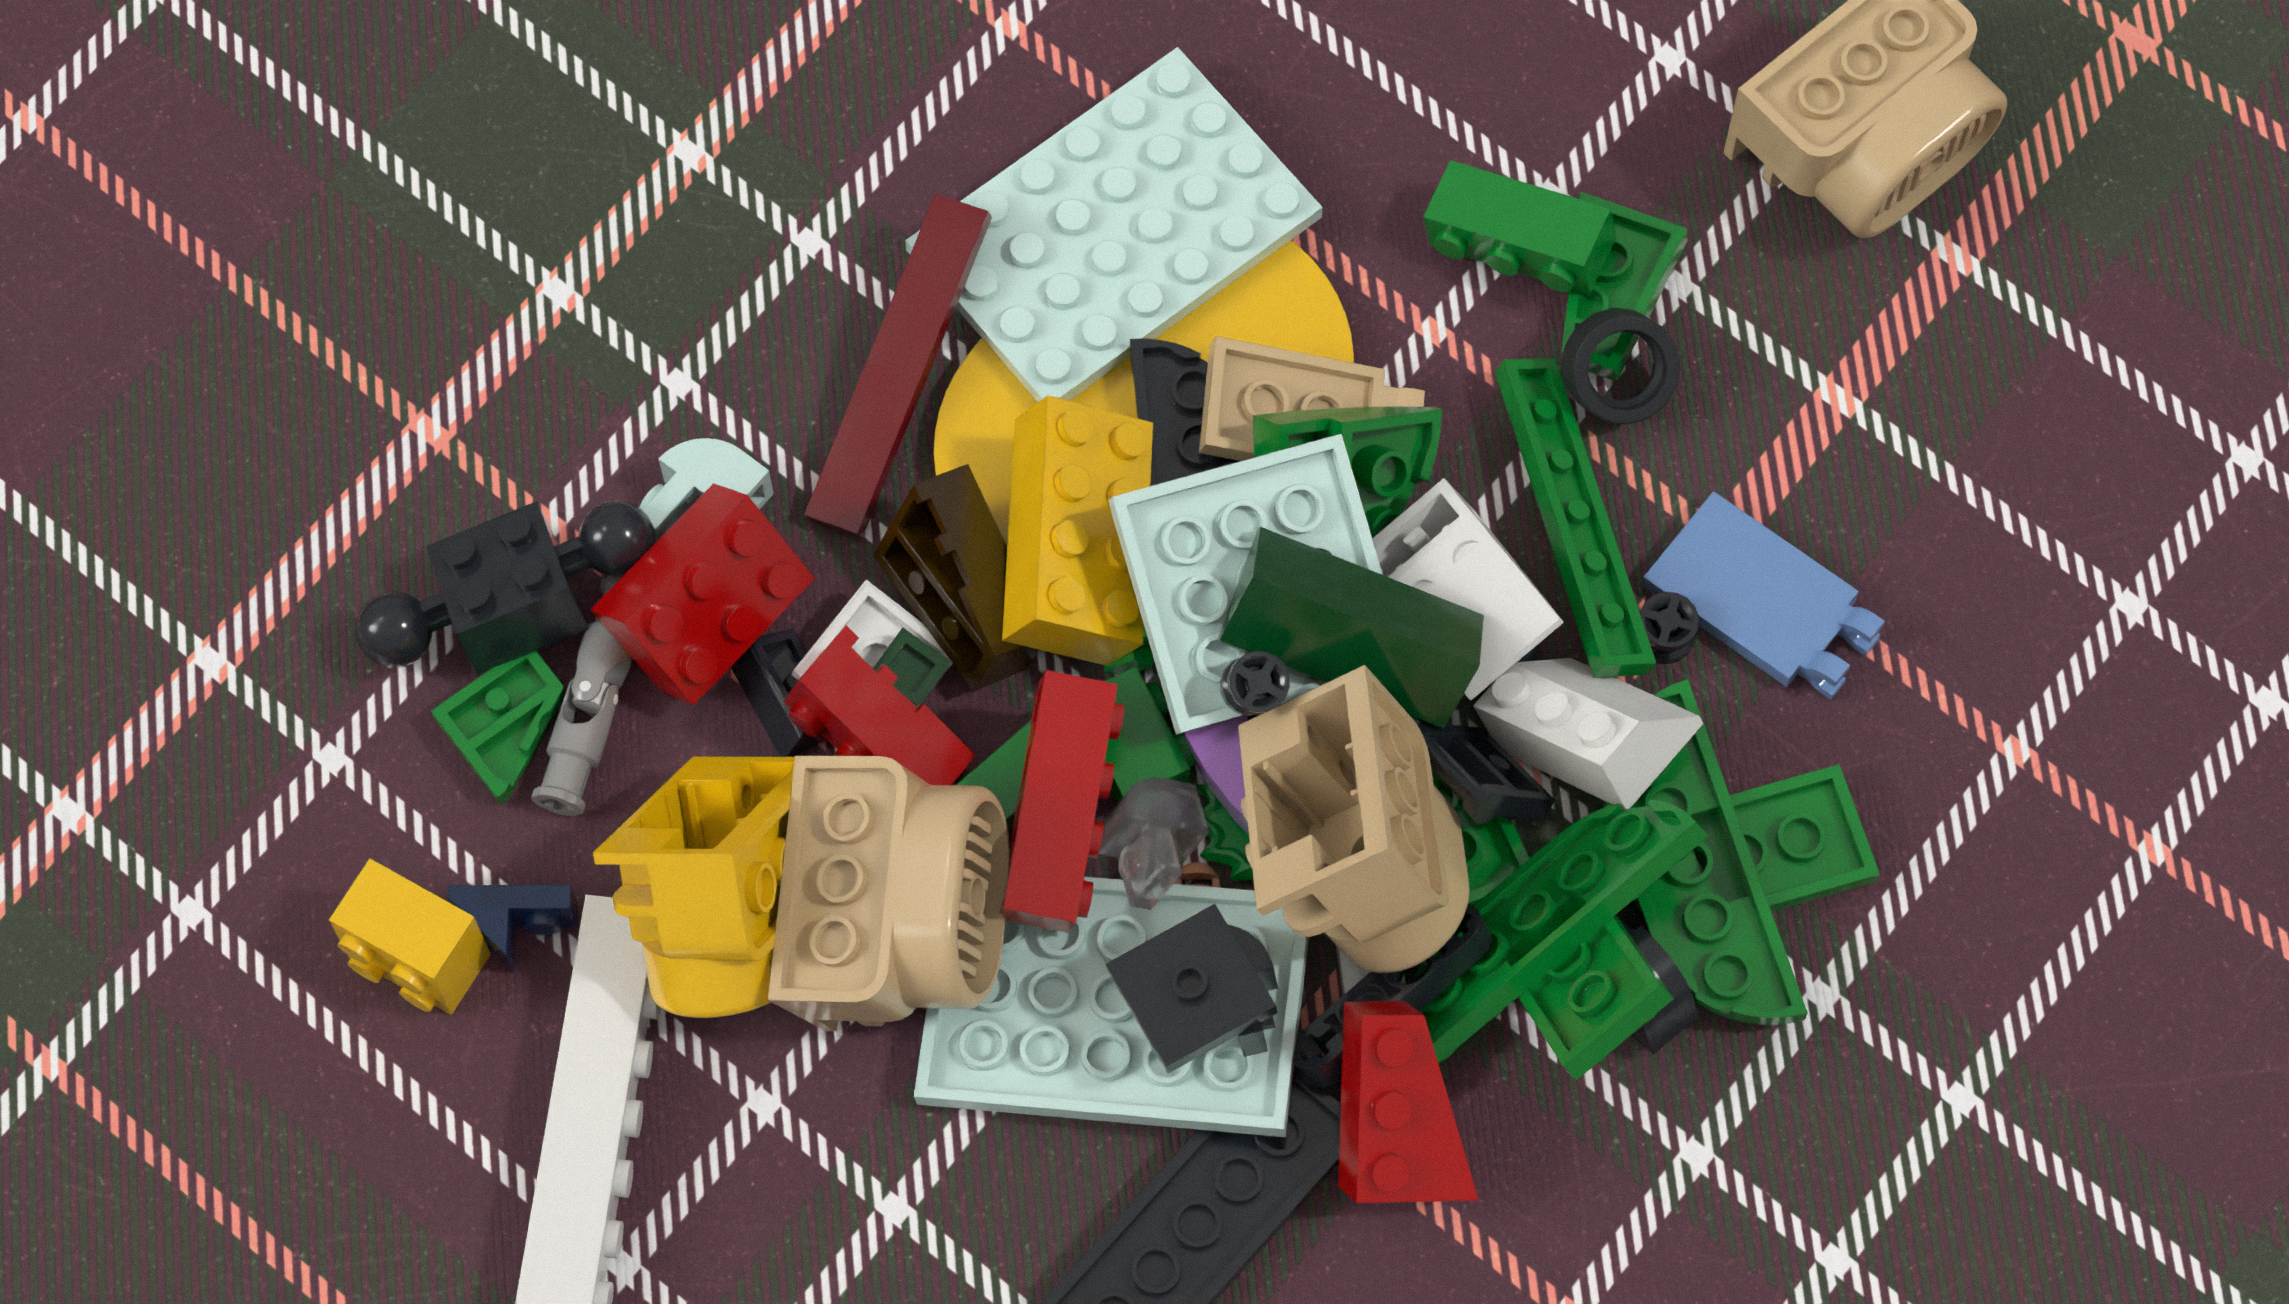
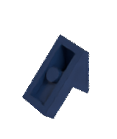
[447,885,578,972]

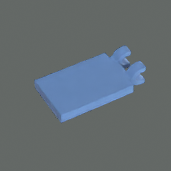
[1642,491,1885,700]

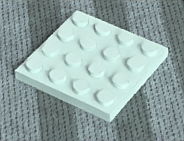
[1108,434,1383,734]

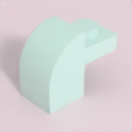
[639,438,774,543]

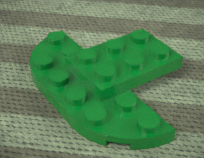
[1603,679,1880,1025]
[1415,800,1709,1080]

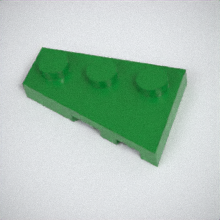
[1562,192,1688,382]

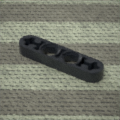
[1293,904,1492,1087]

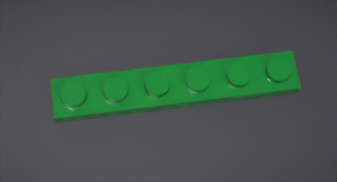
[1495,358,1656,678]

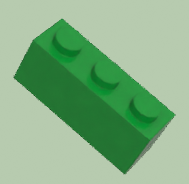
[1423,160,1616,295]

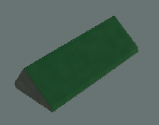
[1217,527,1484,729]

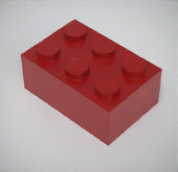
[590,483,815,706]

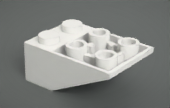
[1372,478,1564,700]

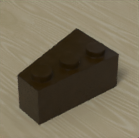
[873,464,1039,691]

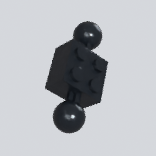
[355,500,656,674]

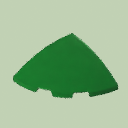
[1253,406,1442,538]

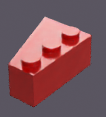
[1338,1001,1479,1203]

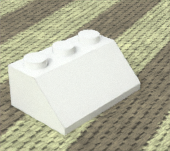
[1473,658,1703,810]

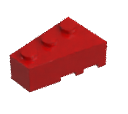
[783,625,976,785]

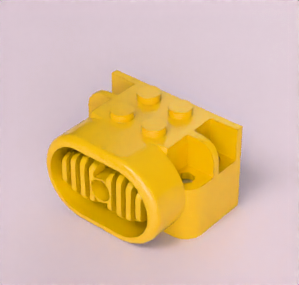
[593,757,795,1018]

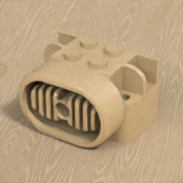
[1723,0,2007,238]
[1238,665,1470,973]
[768,756,1010,1031]

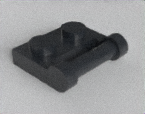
[1417,722,1555,824]

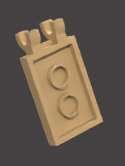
[1199,336,1425,461]

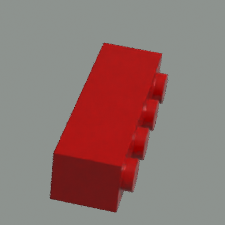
[999,670,1125,933]

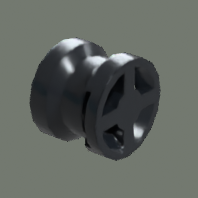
[1640,592,1699,664]
[1220,651,1290,716]

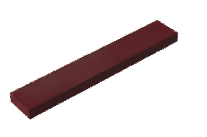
[804,194,992,539]

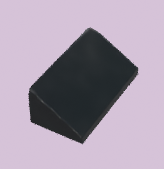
[731,628,826,757]

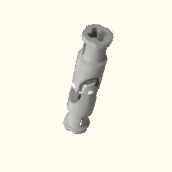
[531,576,633,817]

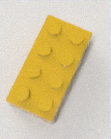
[1002,395,1153,666]

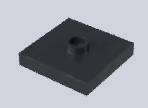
[1105,904,1278,1074]

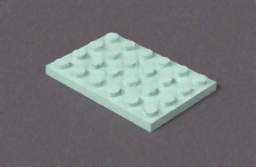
[905,47,1323,402]
[914,877,1309,1137]

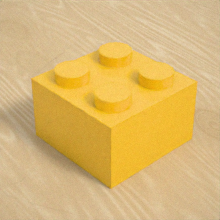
[329,858,491,1015]

